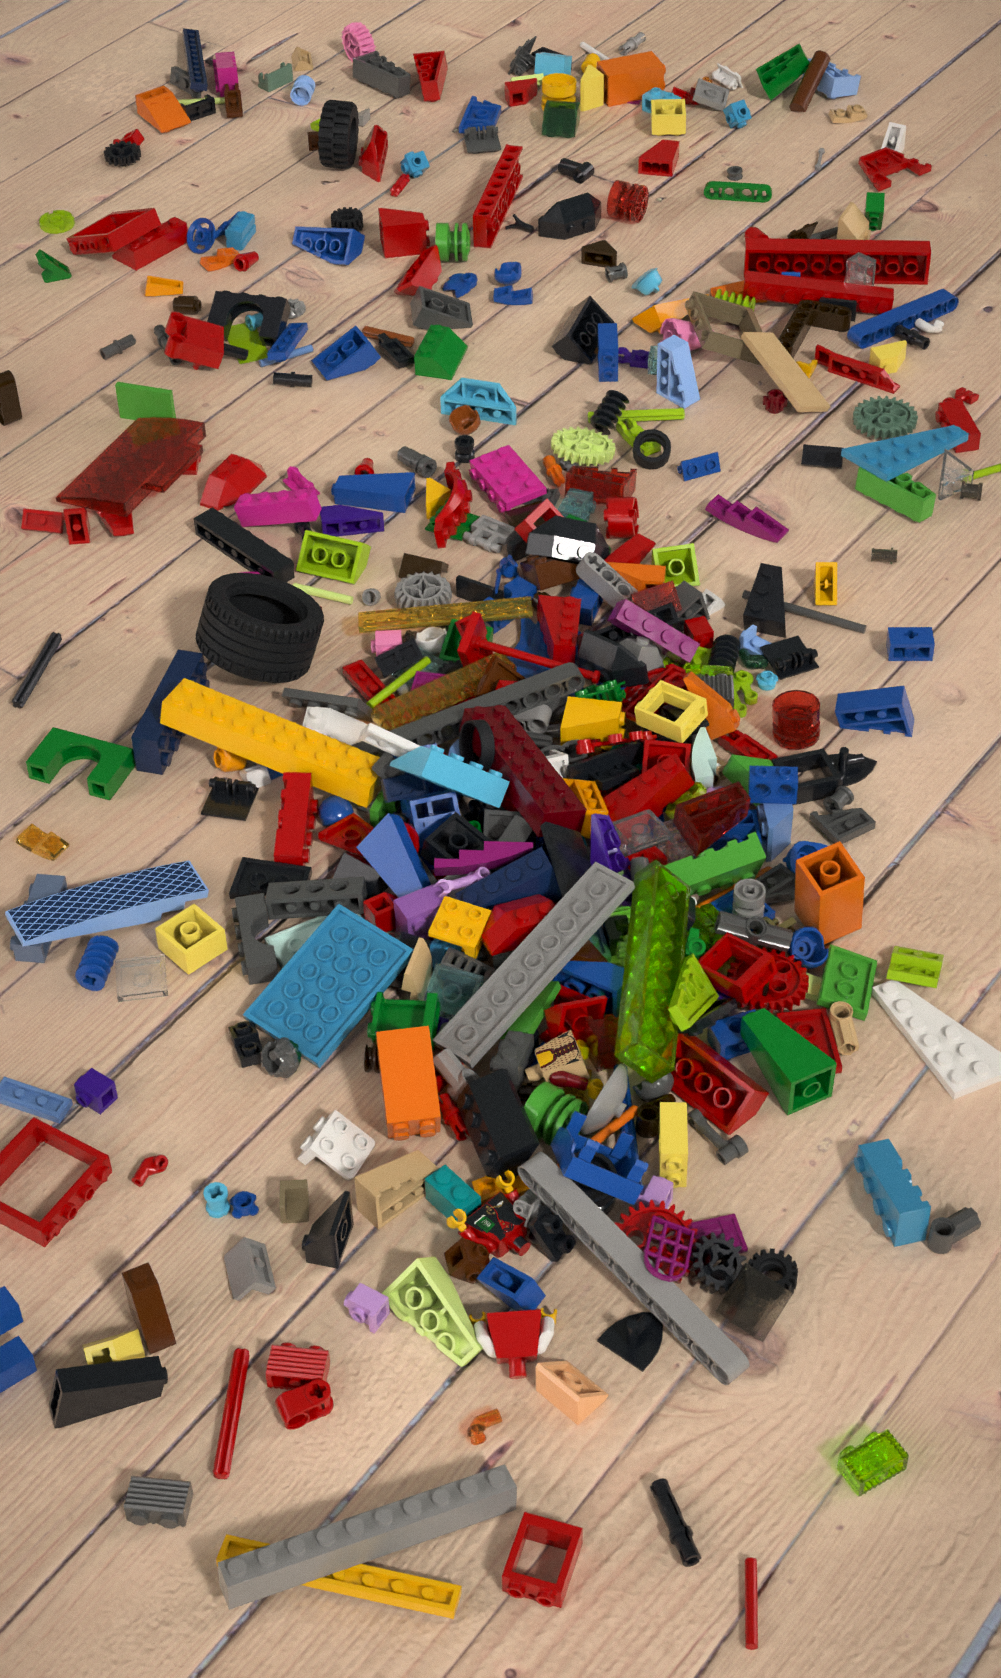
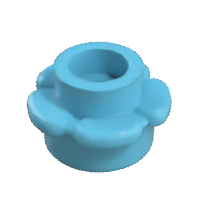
[756,670,778,691]

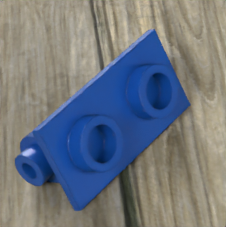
[677,452,721,481]

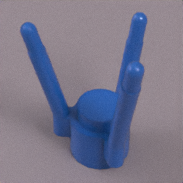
[494,555,521,594]

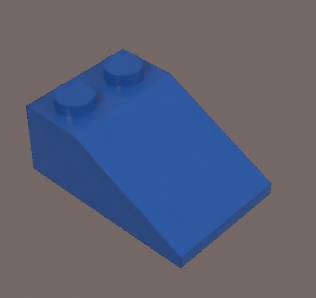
[311,325,381,380]
[552,961,632,1025]

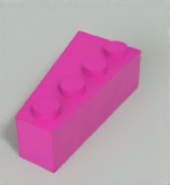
[212,51,238,97]

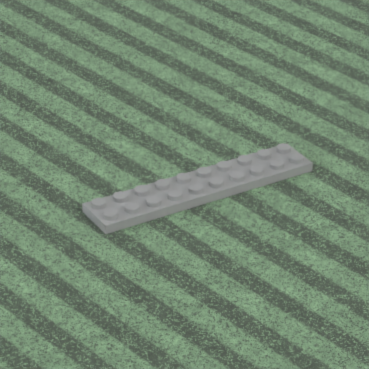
[433,862,635,1068]

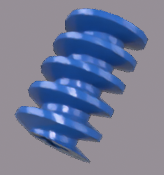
[75,935,119,991]

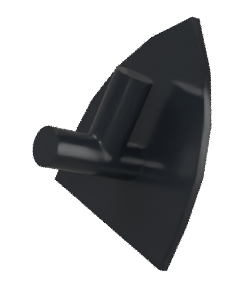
[828,747,877,786]
[597,1312,663,1372]

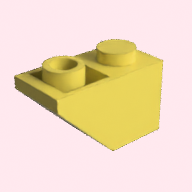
[82,1328,145,1365]

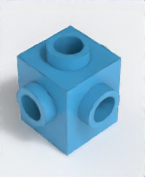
[723,99,752,129]
[400,151,430,178]

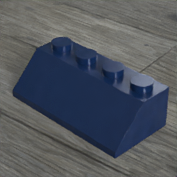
[455,847,562,912]

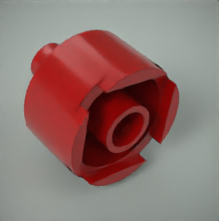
[604,497,639,539]

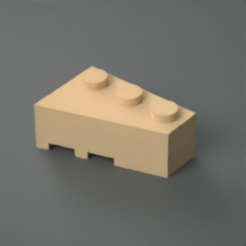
[354,1150,439,1230]

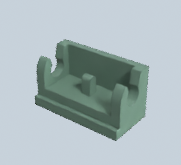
[258,62,293,92]

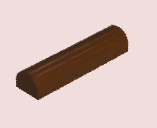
[789,50,831,112]

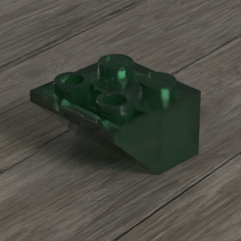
[542,100,580,138]

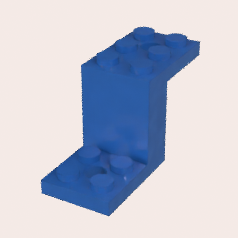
[391,743,460,870]

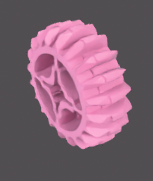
[341,22,376,62]

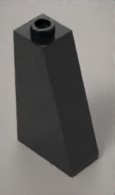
[49,1356,168,1429]

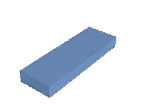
[0,1077,73,1124]

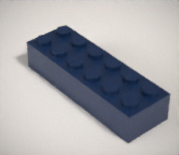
[131,649,210,775]

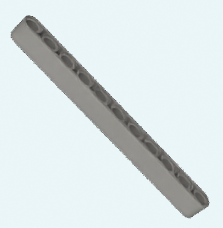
[518,1152,750,1385]

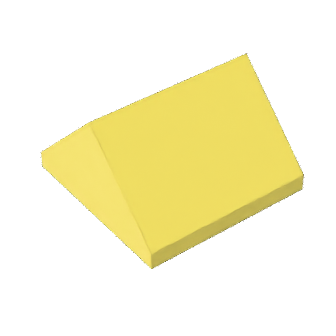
[580,65,604,111]

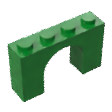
[26,727,136,801]

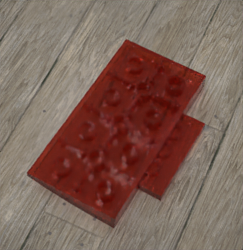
[56,417,206,517]

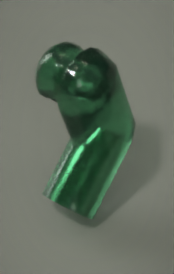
[738,648,768,670]

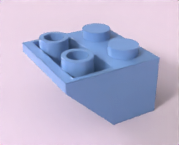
[756,803,793,862]

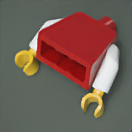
[469,1307,557,1379]

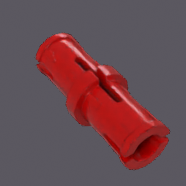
[438,1093,470,1141]

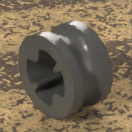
[727,166,743,181]

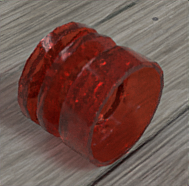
[607,180,649,223]
[772,690,820,750]

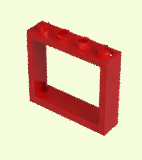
[66,208,162,255]
[0,1117,112,1247]

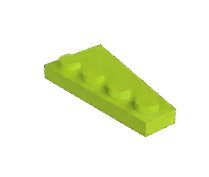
[668,953,719,1032]

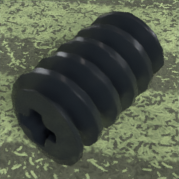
[590,390,629,435]
[706,634,741,676]

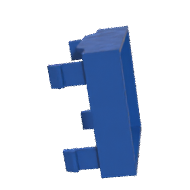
[550,1111,649,1205]

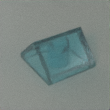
[424,963,484,1020]

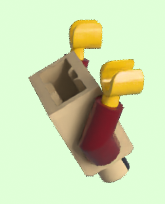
[525,1030,603,1100]

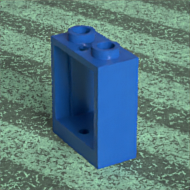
[598,323,618,382]

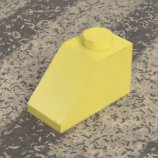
[869,340,907,374]

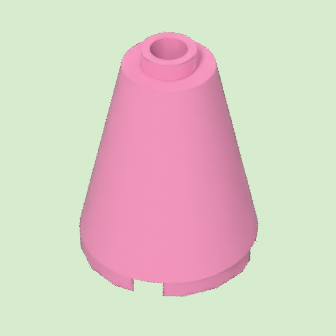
[660,318,702,351]

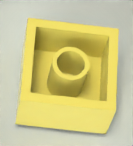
[651,99,686,136]
[155,904,228,975]

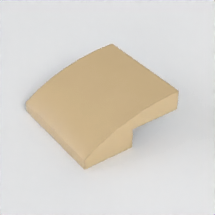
[401,937,432,1001]

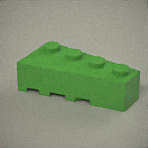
[855,467,936,523]
[657,832,766,902]

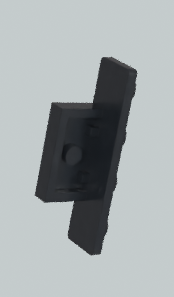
[567,740,643,791]

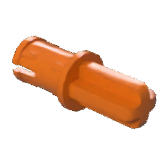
[543,455,565,487]

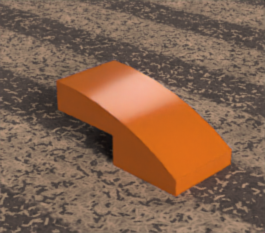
[200,247,240,272]

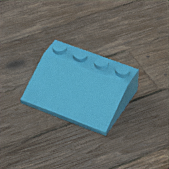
[390,744,510,808]

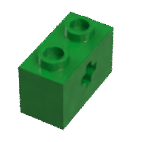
[864,192,885,231]

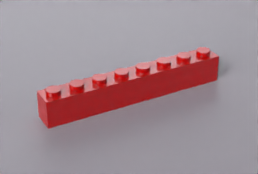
[742,270,894,314]

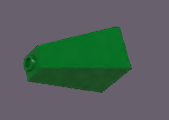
[740,1008,837,1116]

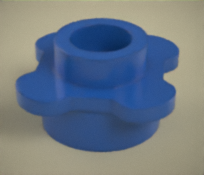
[230,1191,259,1219]

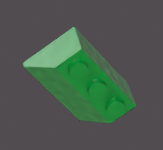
[414,325,468,380]

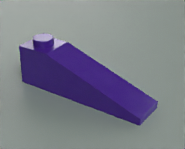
[590,813,634,912]

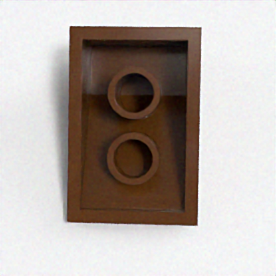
[520,555,581,591]

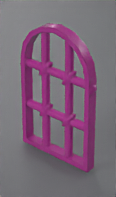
[643,1215,695,1282]

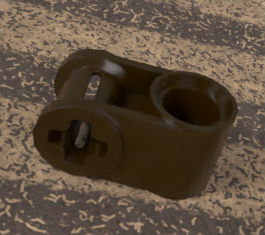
[636,1094,688,1139]

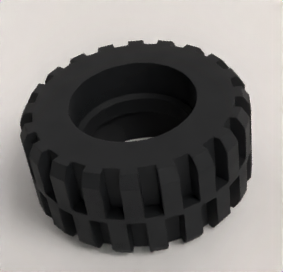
[318,100,359,169]

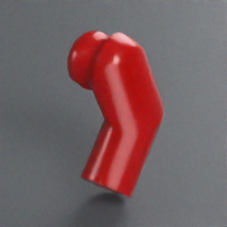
[131,1154,169,1187]

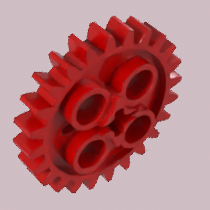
[727,947,809,1014]
[615,1200,698,1284]

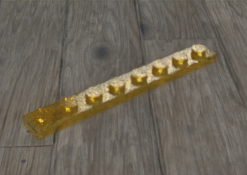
[358,596,533,633]

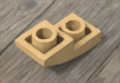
[828,104,868,123]

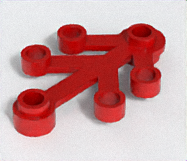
[575,731,657,755]

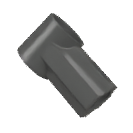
[927,1207,981,1254]

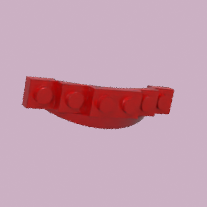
[434,461,472,548]

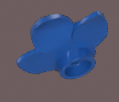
[442,273,478,298]

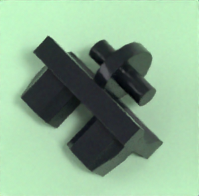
[527,1206,576,1262]

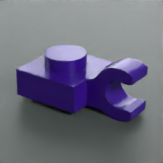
[618,347,651,369]

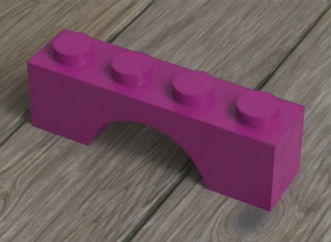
[608,599,700,665]

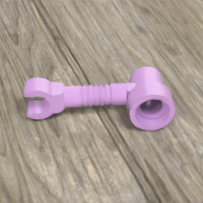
[433,867,490,898]

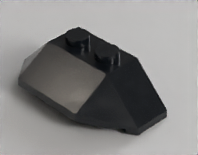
[538,193,601,240]
[525,515,610,564]
[577,629,649,688]

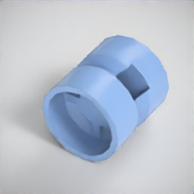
[290,75,315,106]

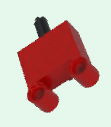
[164,312,248,370]

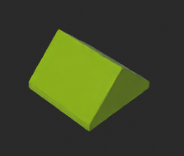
[651,543,700,590]

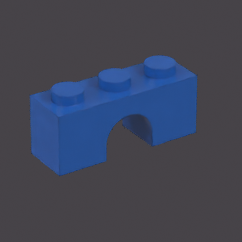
[475,576,537,634]

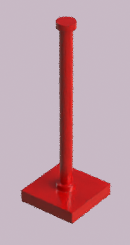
[457,611,601,684]

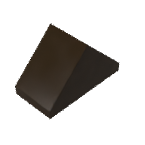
[581,240,617,268]

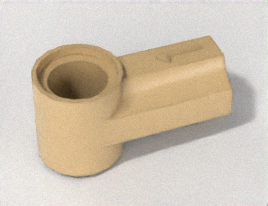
[829,1001,859,1056]

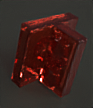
[631,580,683,612]

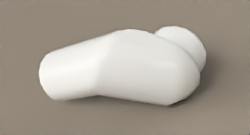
[915,318,944,333]

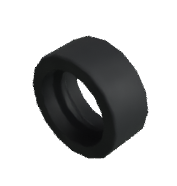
[632,429,671,470]

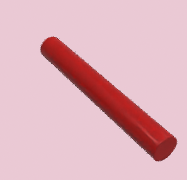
[745,1557,758,1650]

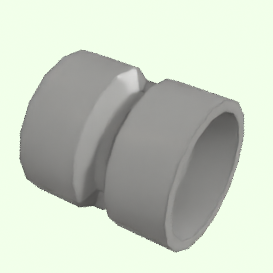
[732,879,766,918]

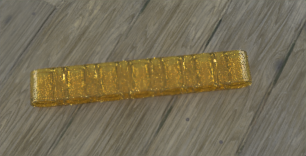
[371,653,517,731]

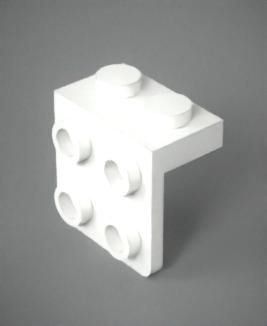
[297,1110,375,1180]

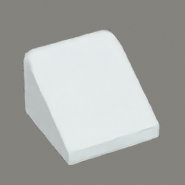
[702,589,725,616]
[239,764,271,788]

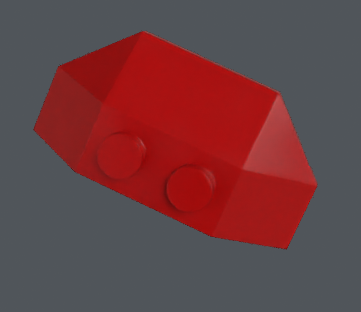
[359,125,388,182]
[394,245,442,297]
[200,453,267,511]
[621,664,689,722]
[481,894,557,956]

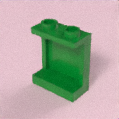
[367,992,441,1051]

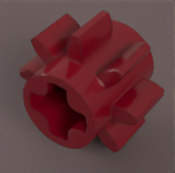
[763,389,788,414]

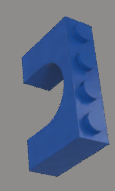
[0,1286,37,1393]

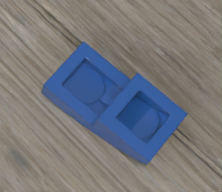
[493,285,533,305]

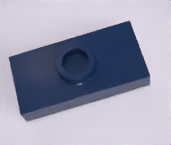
[380,773,431,803]

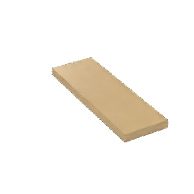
[741,332,831,412]

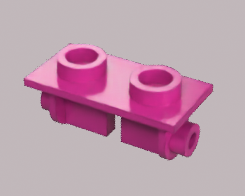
[283,466,320,495]

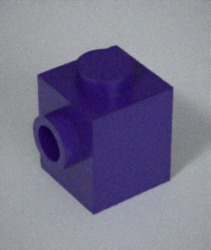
[74,1068,118,1115]

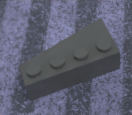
[353,51,411,98]

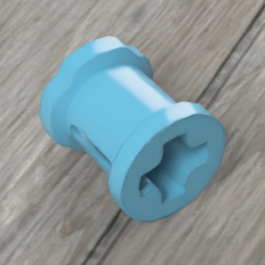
[245,313,263,331]
[203,1182,230,1218]

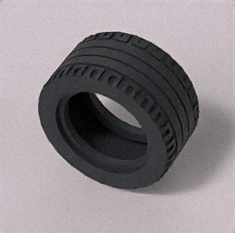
[195,573,324,683]

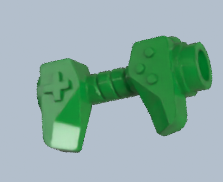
[682,927,706,960]

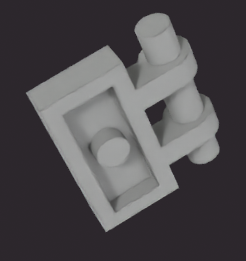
[463,515,517,553]

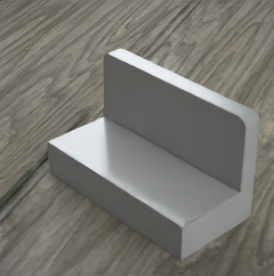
[224,1237,276,1301]

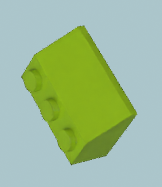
[296,530,371,584]

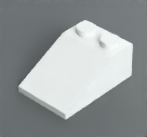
[302,706,368,746]

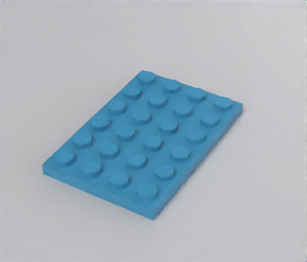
[243,904,414,1068]

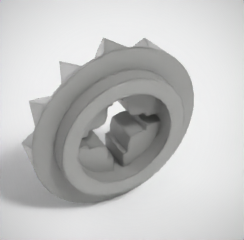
[288,298,306,319]

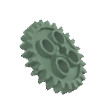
[853,396,918,440]

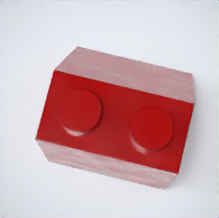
[378,208,430,258]

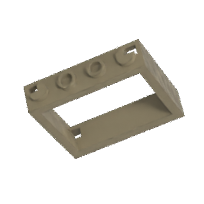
[685,291,762,366]

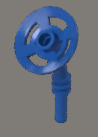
[187,211,240,254]

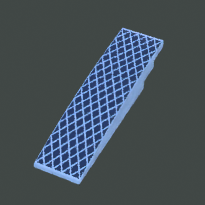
[5,861,209,946]

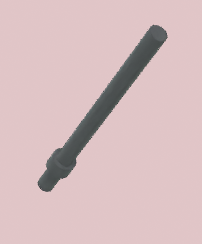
[742,590,867,634]

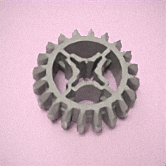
[394,571,452,619]

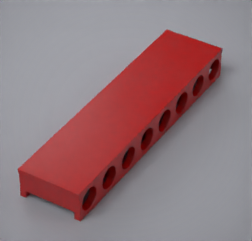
[473,144,523,248]

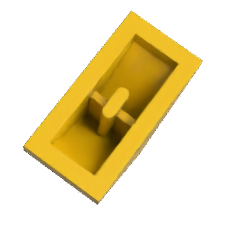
[426,478,451,519]
[813,562,837,606]

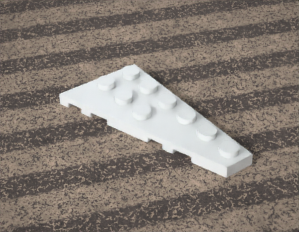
[872,980,1001,1100]

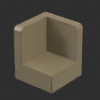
[279,1179,309,1223]

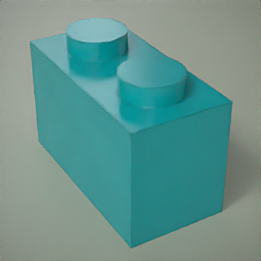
[424,1165,481,1222]

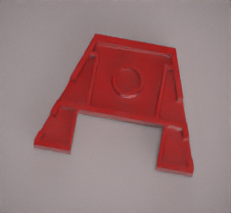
[858,147,932,191]

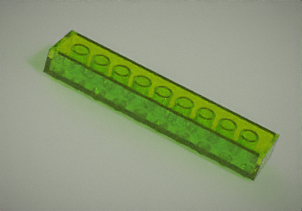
[614,860,691,1083]

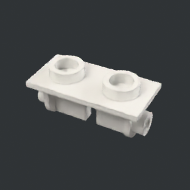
[712,63,743,90]

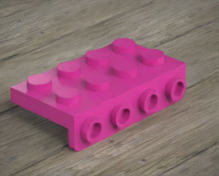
[469,445,547,514]

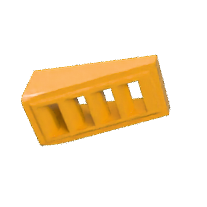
[145,276,183,296]

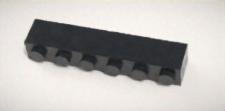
[193,507,295,582]

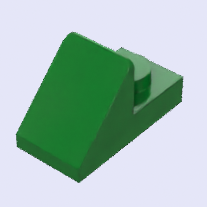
[35,249,72,283]

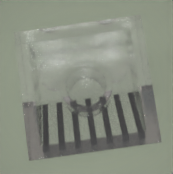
[612,809,674,857]

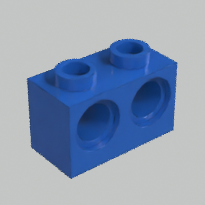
[748,766,798,804]

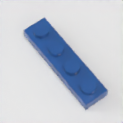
[267,323,308,362]

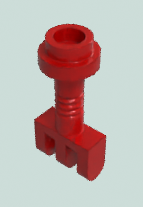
[943,387,979,405]

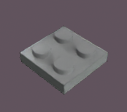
[692,78,729,111]

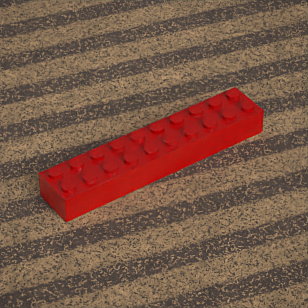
[744,238,931,285]

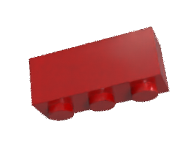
[935,400,981,453]

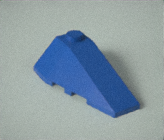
[292,226,365,265]

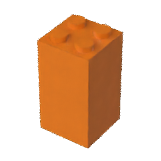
[597,51,666,107]
[794,841,865,945]
[376,1026,441,1141]

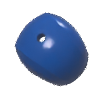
[787,927,828,969]

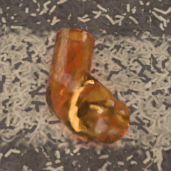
[467,1408,502,1446]

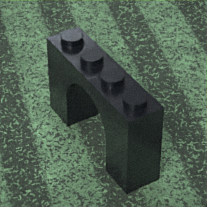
[207,290,291,347]

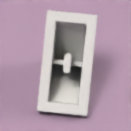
[881,122,906,153]

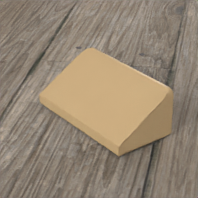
[291,46,313,71]

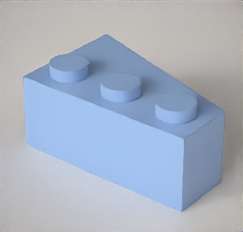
[802,58,861,99]
[656,335,700,409]

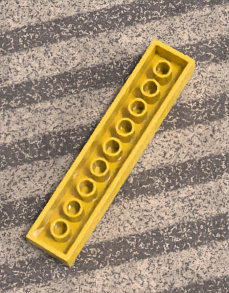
[160,678,382,808]

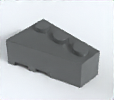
[653,581,710,632]

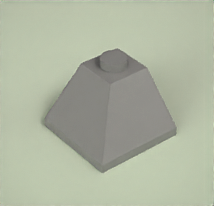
[619,636,665,671]

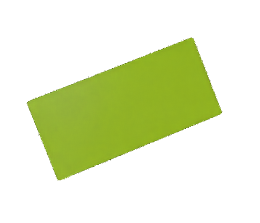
[228,323,268,364]

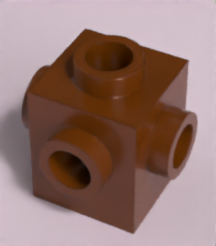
[444,1237,490,1284]

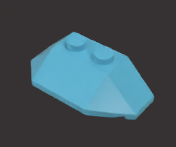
[440,378,517,425]

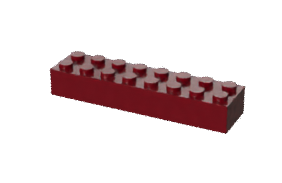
[459,705,587,837]

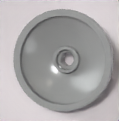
[580,1064,628,1135]

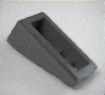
[440,948,496,988]

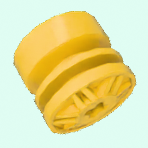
[541,73,576,115]

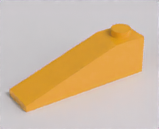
[632,294,709,334]

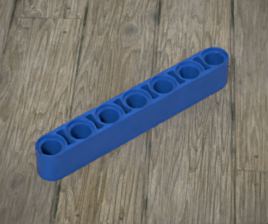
[847,289,959,349]

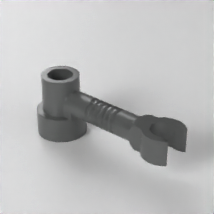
[688,1108,749,1165]

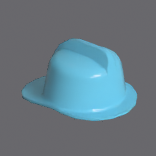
[632,268,662,295]

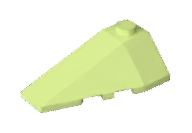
[381,1257,483,1367]

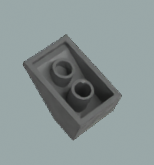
[410,286,473,330]

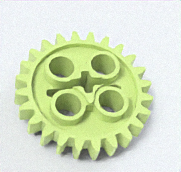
[551,426,616,467]

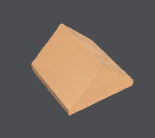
[535,1360,609,1425]

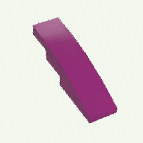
[705,494,789,543]
[434,841,533,876]

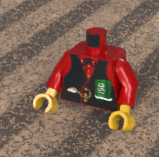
[447,1170,531,1258]

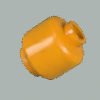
[213,747,248,772]

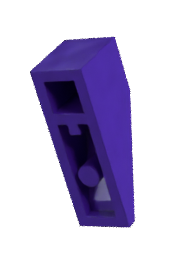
[320,505,384,537]

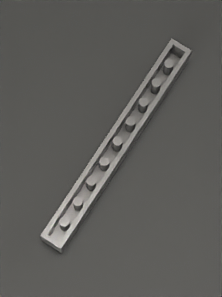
[218,1464,517,1610]

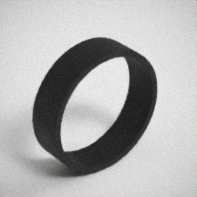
[459,719,495,771]

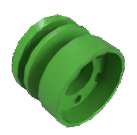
[435,223,471,262]
[524,1082,588,1146]

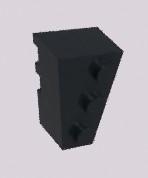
[743,563,786,638]

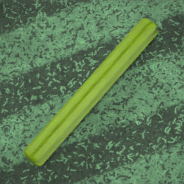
[588,408,685,423]

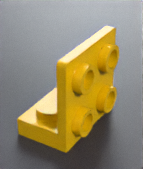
[428,896,492,959]

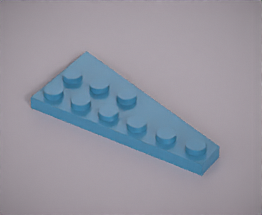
[841,425,969,482]

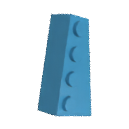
[854,1139,931,1247]

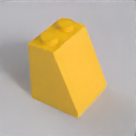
[560,696,626,757]

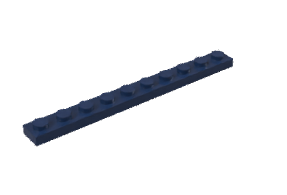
[182,28,208,92]

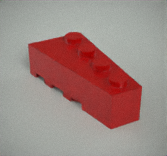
[537,595,581,664]
[603,753,695,845]
[274,772,318,866]

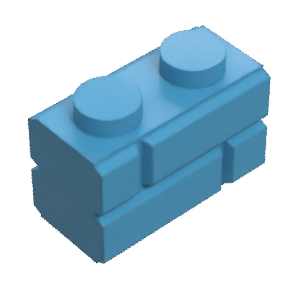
[225,211,256,251]

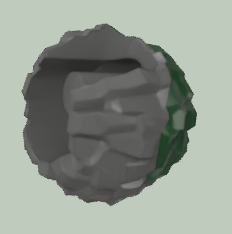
[261,1037,301,1078]

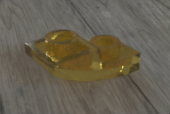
[16,824,69,861]

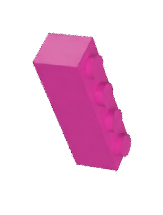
[234,488,322,527]

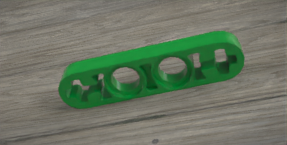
[704,181,772,203]

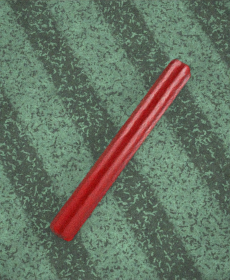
[213,1348,250,1480]

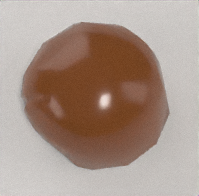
[449,405,481,435]

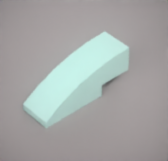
[691,727,717,789]

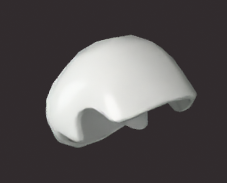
[415,626,447,655]

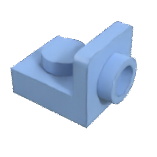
[739,625,771,662]

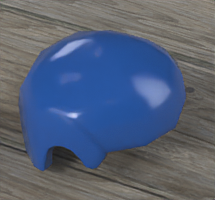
[494,262,522,286]
[318,796,354,827]

